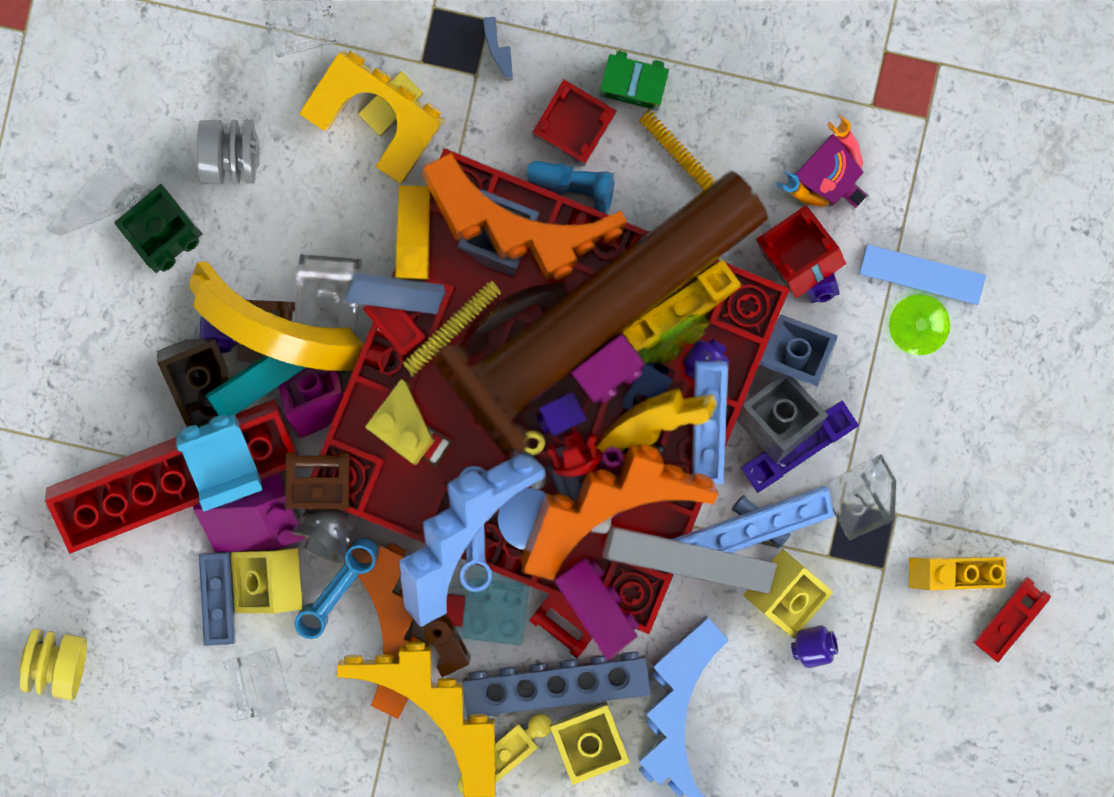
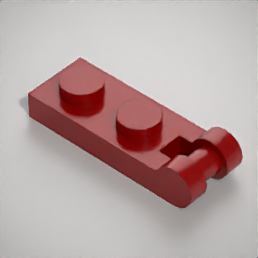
[973,577,1051,663]

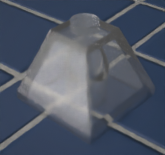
[821,454,896,540]

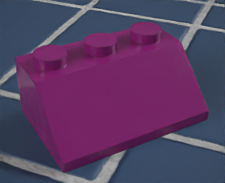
[554,556,639,660]

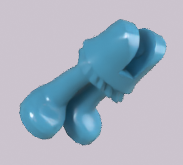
[527,161,615,214]

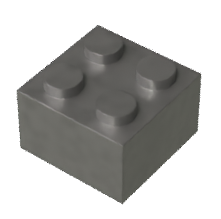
[736,373,828,464]

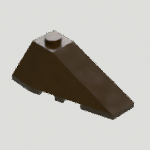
[157,338,228,427]

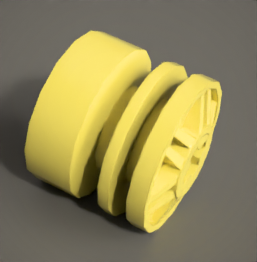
[20,628,87,701]

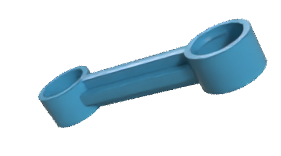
[294,538,379,639]

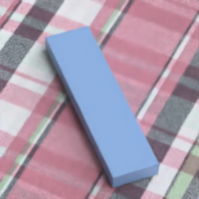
[859,244,986,305]
[691,361,728,484]

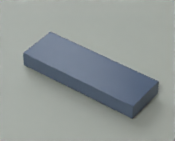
[345,273,445,314]
[199,552,236,646]

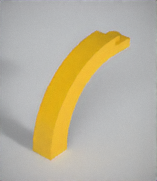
[188,261,364,371]

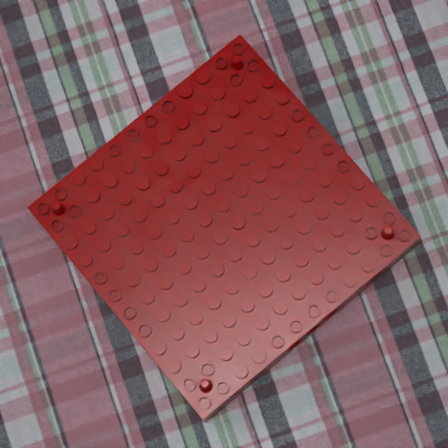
[310,148,790,634]

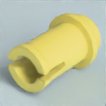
[523,430,545,455]

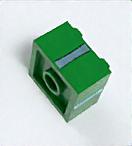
[599,50,670,111]

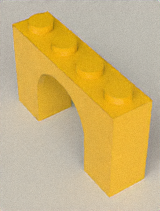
[299,50,445,184]

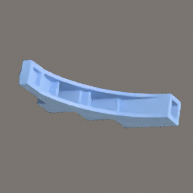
[399,451,545,627]
[638,616,729,797]

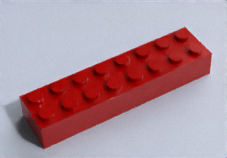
[45,398,299,554]

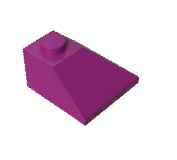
[279,367,344,439]

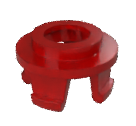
[547,432,603,477]

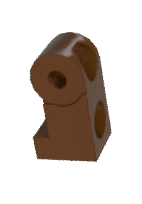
[424,614,471,678]

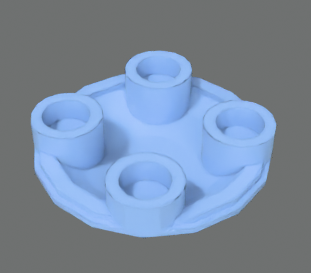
[498,488,546,549]

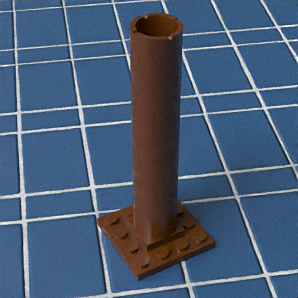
[432,170,769,460]

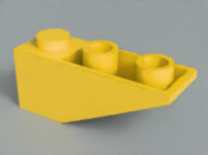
[909,557,1006,590]

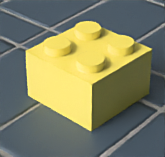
[550,701,630,785]

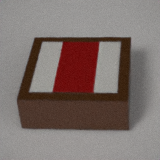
[422,425,453,468]

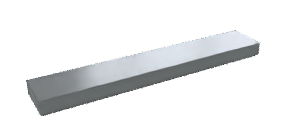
[602,526,777,594]

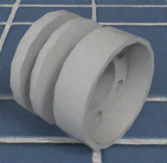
[197,120,259,184]

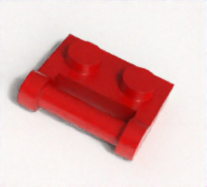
[529,594,593,659]

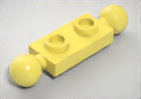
[457,713,552,795]

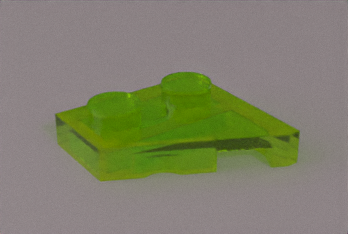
[636,314,710,363]

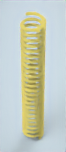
[403,281,501,377]

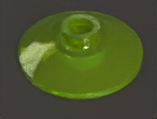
[889,294,950,355]

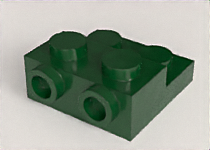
[114,184,203,273]

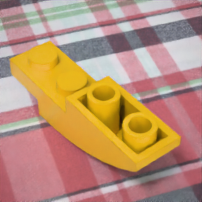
[596,389,717,453]

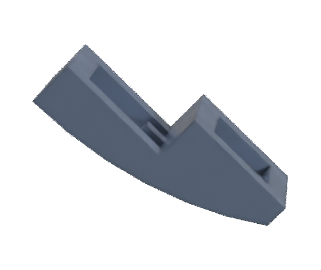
[483,17,513,81]

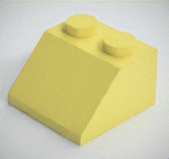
[231,548,302,613]
[743,549,834,638]

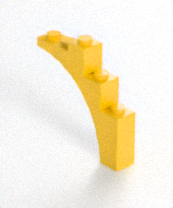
[337,641,496,797]

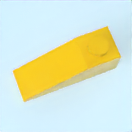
[396,185,430,280]

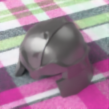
[291,509,353,563]

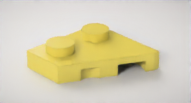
[365,379,435,465]

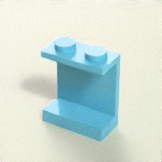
[176,414,262,512]

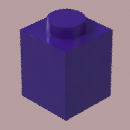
[536,392,586,436]

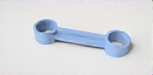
[459,466,492,592]

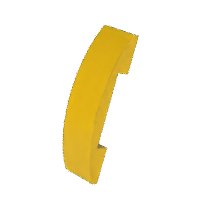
[623,260,741,354]

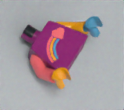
[776,114,868,208]

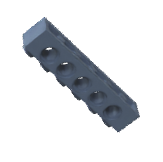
[463,651,651,718]

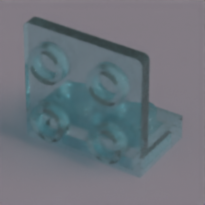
[462,577,530,645]

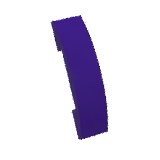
[740,400,859,493]

